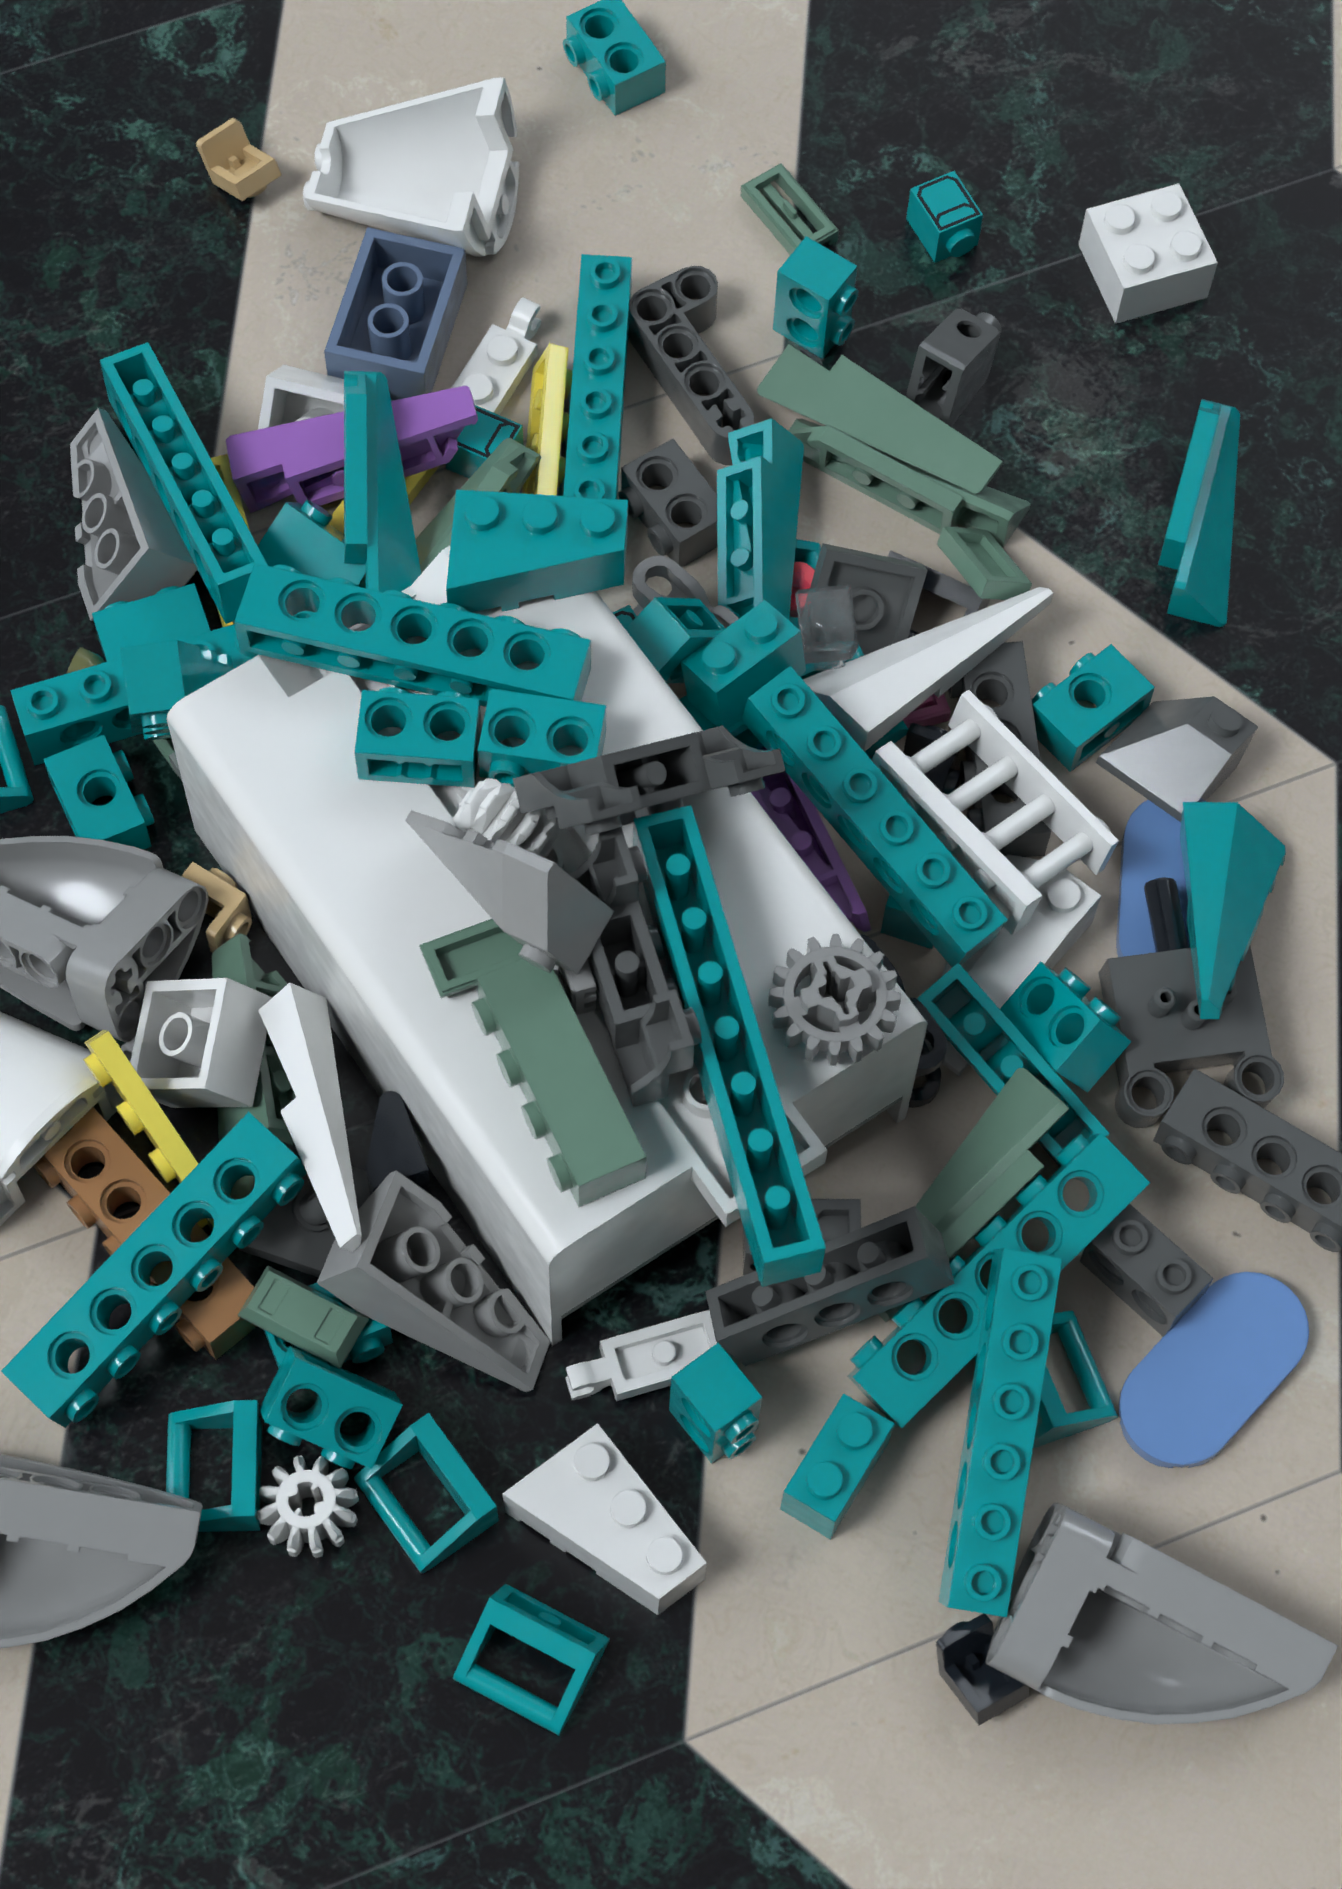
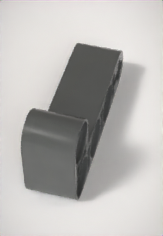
[629,266,754,465]

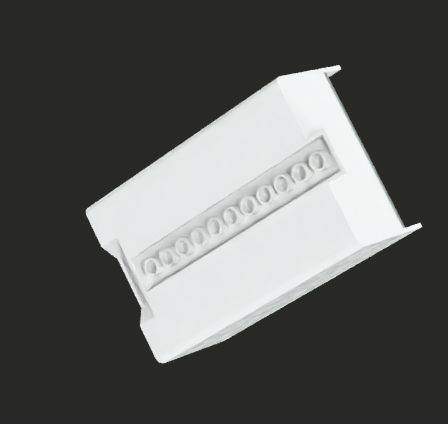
[167,546,928,1346]

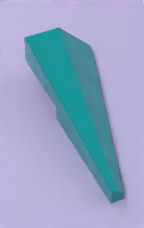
[1180,802,1286,1019]

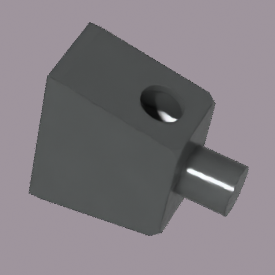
[906,309,1001,427]

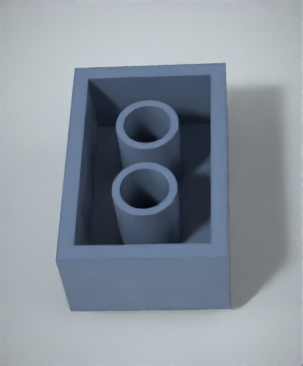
[324,227,467,400]

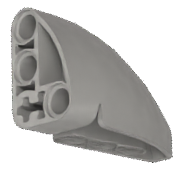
[0,836,208,1042]
[0,1454,203,1648]
[986,1503,1338,1724]

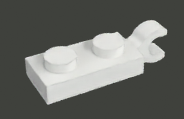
[452,297,541,415]
[565,1310,724,1401]

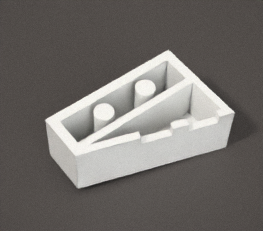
[502,1423,707,1615]

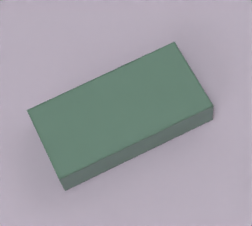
[937,526,1032,600]

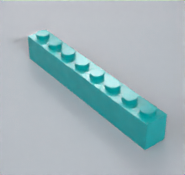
[633,805,826,1287]

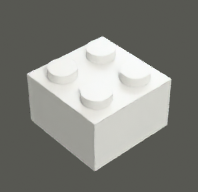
[1079,184,1218,324]
[130,978,272,1108]

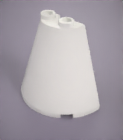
[303,77,519,256]
[0,1012,124,1226]

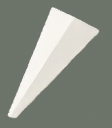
[803,587,1053,752]
[258,983,362,1252]

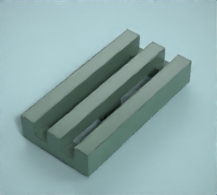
[740,163,839,255]

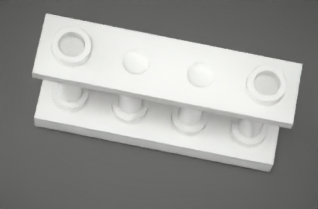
[872,690,1119,935]

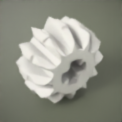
[453,778,558,858]
[257,1455,359,1558]

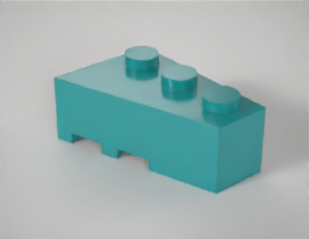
[446,489,628,613]
[120,640,233,740]

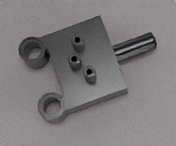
[1098,877,1284,1128]

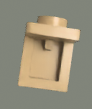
[196,118,282,201]
[182,861,252,953]

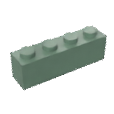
[471,958,647,1207]

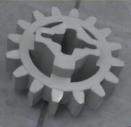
[768,934,901,1066]

